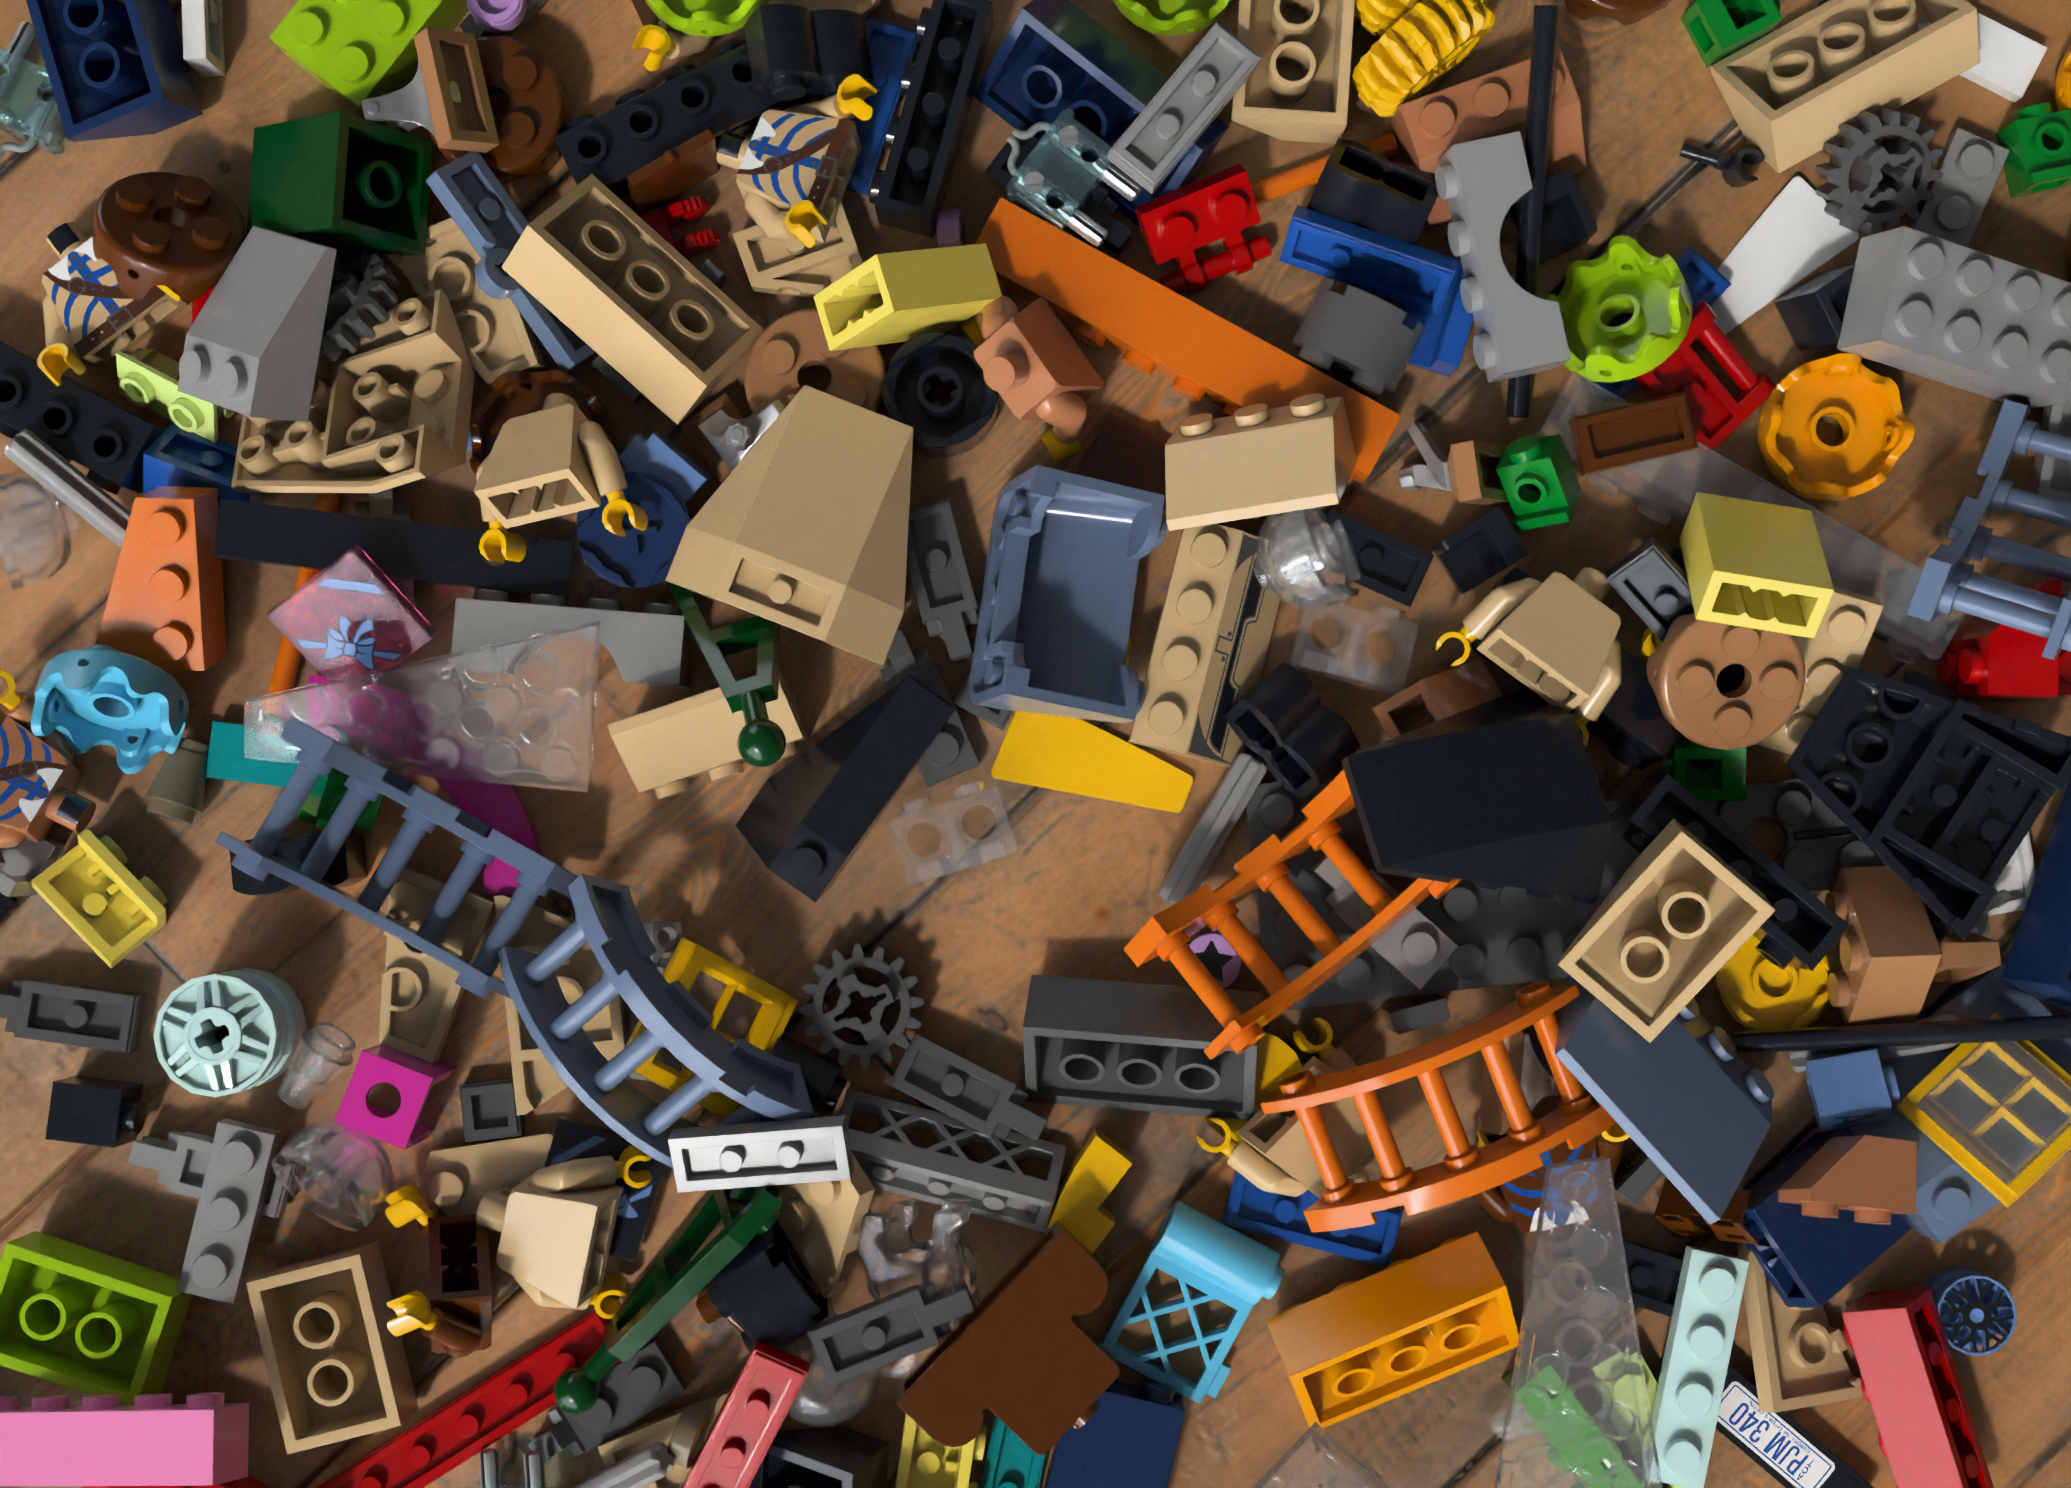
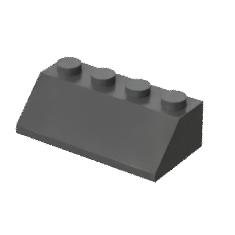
[1023,975,1262,1120]

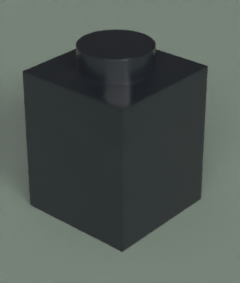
[45,1076,147,1148]

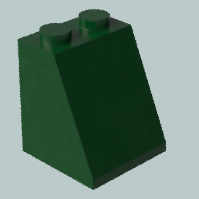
[246,111,433,255]

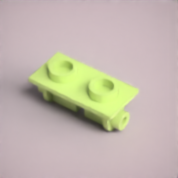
[116,347,235,443]

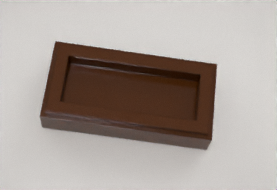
[1568,391,1698,476]

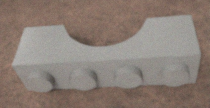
[1435,131,1571,383]
[450,589,692,688]

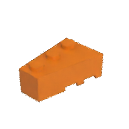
[95,486,227,671]

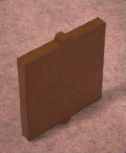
[627,129,718,215]
[1078,411,1167,510]

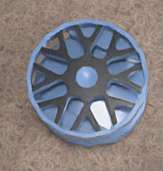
[1925,1267,2017,1356]

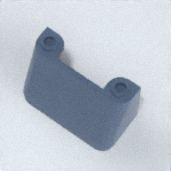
[969,465,1167,724]

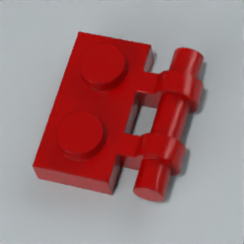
[1135,163,1272,295]

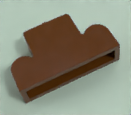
[895,1220,1120,1455]

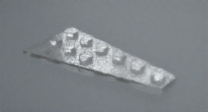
[244,621,600,792]
[1494,1156,1663,1488]

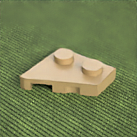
[732,203,863,298]
[419,1131,555,1235]
[777,1153,875,1298]

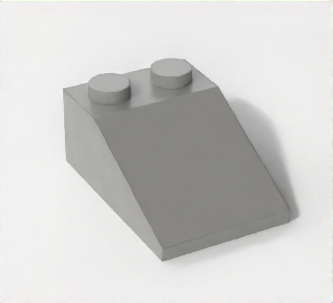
[177,226,337,422]

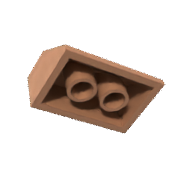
[1389,48,1587,229]

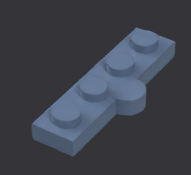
[425,151,596,373]

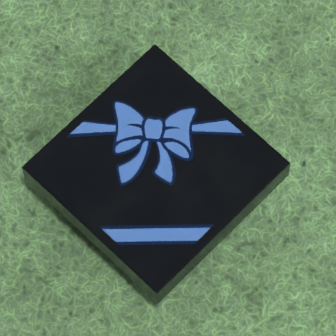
[544,1116,667,1262]

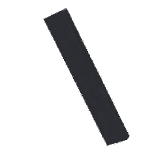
[214,499,574,599]

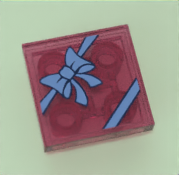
[267,544,436,701]

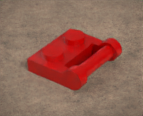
[1634,301,1775,456]

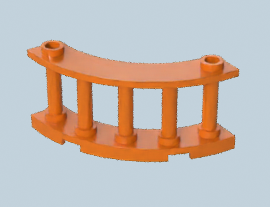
[1124,769,1462,1060]
[1260,981,1617,1233]

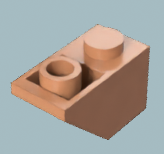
[1372,658,1503,739]
[1778,1135,1917,1225]

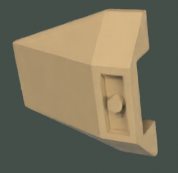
[231,289,475,493]
[665,385,914,666]

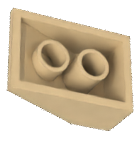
[1557,818,1776,1043]

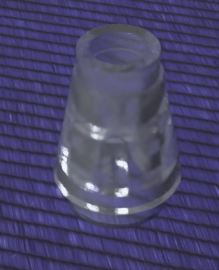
[277,1022,356,1109]

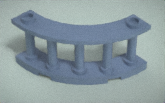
[1907,399,2071,660]
[215,716,579,999]
[497,873,814,1168]

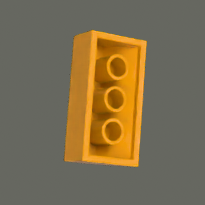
[1265,1231,1521,1433]

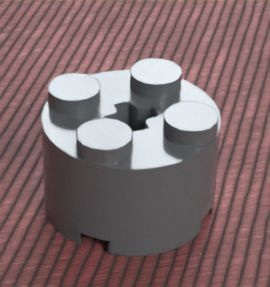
[1292,279,1425,399]

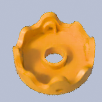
[1758,353,1915,501]

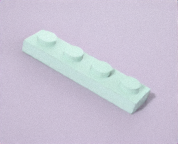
[1640,1246,1749,1488]

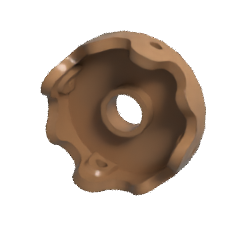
[744,308,887,415]
[1646,613,1805,750]

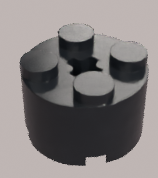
[883,332,999,457]
[707,1225,834,1352]

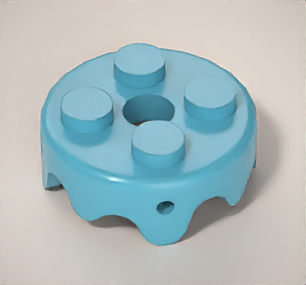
[31,644,189,774]

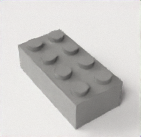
[1837,226,2071,408]

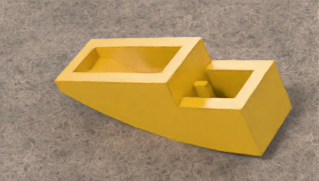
[1045,1129,1133,1253]

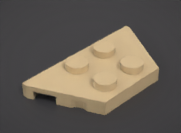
[494,895,628,1116]

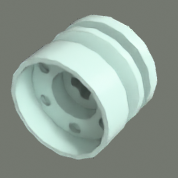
[153,968,307,1098]

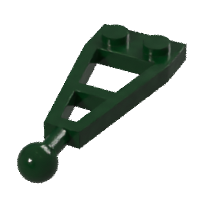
[667,582,786,767]
[553,1185,783,1414]

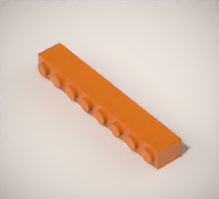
[975,197,1402,485]

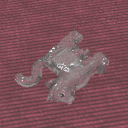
[857,1198,982,1379]

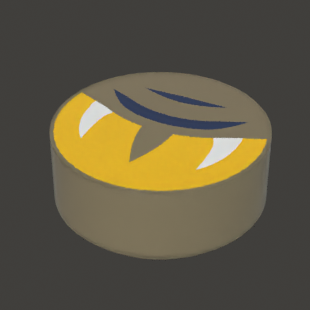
[668,1405,711,1469]

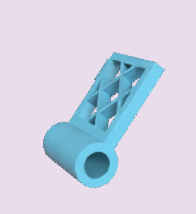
[1100,1200,1285,1404]

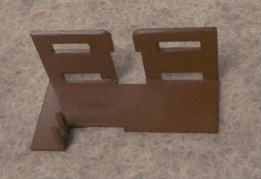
[1654,1178,1759,1244]

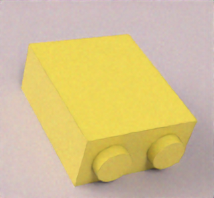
[813,243,1002,351]
[1679,492,1834,639]

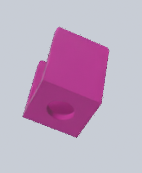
[334,1044,457,1150]

